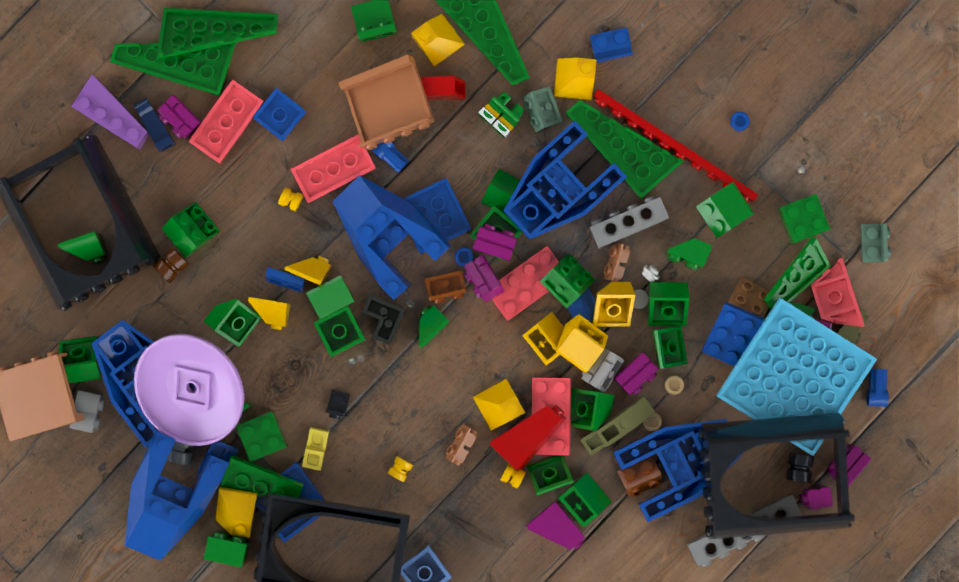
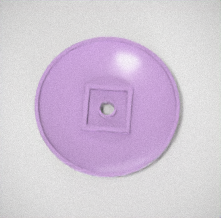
[134,334,244,446]

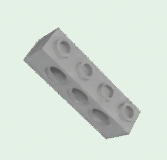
[589,196,669,249]

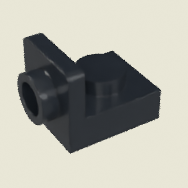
[326,390,351,420]

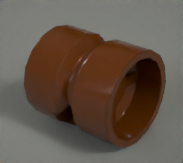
[153,247,190,283]

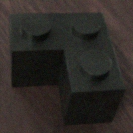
[362,295,406,345]

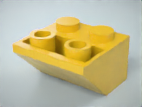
[522,312,564,366]
[556,314,608,373]

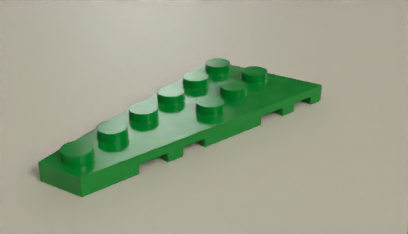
[435,0,530,86]
[157,8,278,59]
[110,42,237,96]
[565,100,684,199]

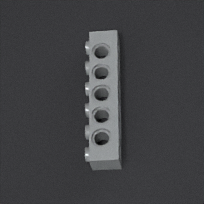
[686,493,803,567]

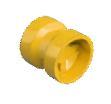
[278,187,303,212]
[388,456,413,482]
[500,463,526,489]

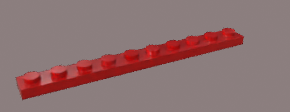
[593,89,758,203]

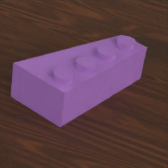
[71,74,149,150]

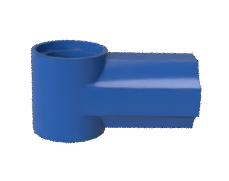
[371,142,409,173]
[866,369,889,407]

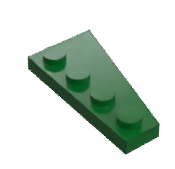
[764,237,831,311]
[218,455,304,498]

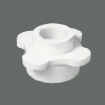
[642,265,660,282]

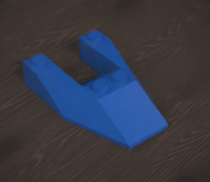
[504,121,627,240]
[333,175,452,300]
[92,320,197,448]
[613,419,744,522]
[124,431,229,561]

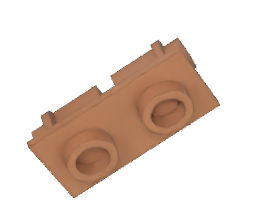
[603,243,630,282]
[445,424,477,466]

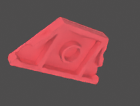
[811,258,865,327]

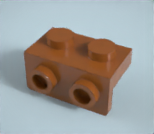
[424,270,467,304]
[617,456,664,498]

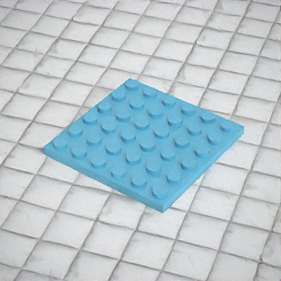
[716,297,877,456]

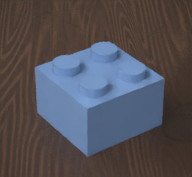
[401,545,452,582]

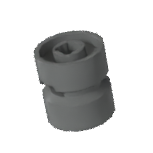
[166,441,195,465]

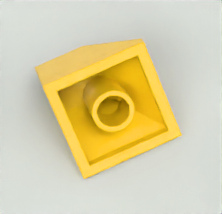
[411,14,465,67]
[554,58,597,101]
[285,256,332,285]
[592,282,635,327]
[248,297,290,330]
[473,379,525,430]
[216,487,258,538]

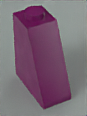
[526,501,585,550]

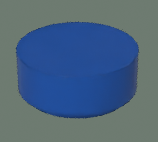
[730,112,750,131]
[455,247,474,267]

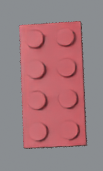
[188,79,264,164]
[290,134,376,204]
[492,246,559,321]
[532,378,571,455]

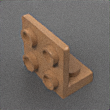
[719,276,769,318]

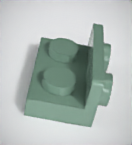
[523,86,563,132]
[860,223,891,263]

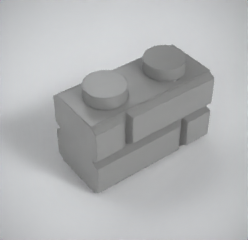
[581,348,625,393]

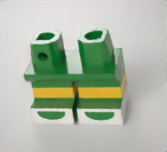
[478,92,524,139]

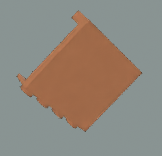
[338,54,435,150]
[0,351,85,441]

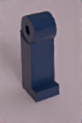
[134,98,176,153]

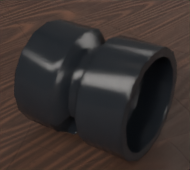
[786,453,814,483]

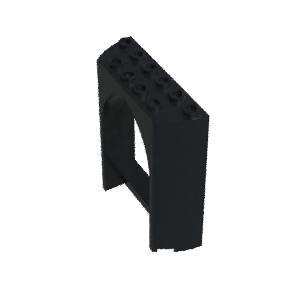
[0,135,161,312]
[699,413,855,540]
[254,492,410,582]

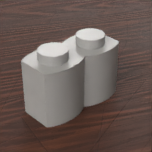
[70,390,105,433]

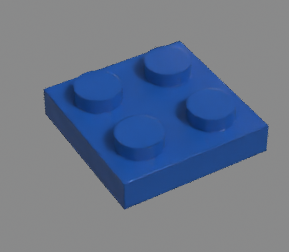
[252,88,307,142]

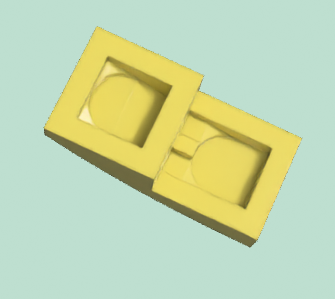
[302,427,330,471]

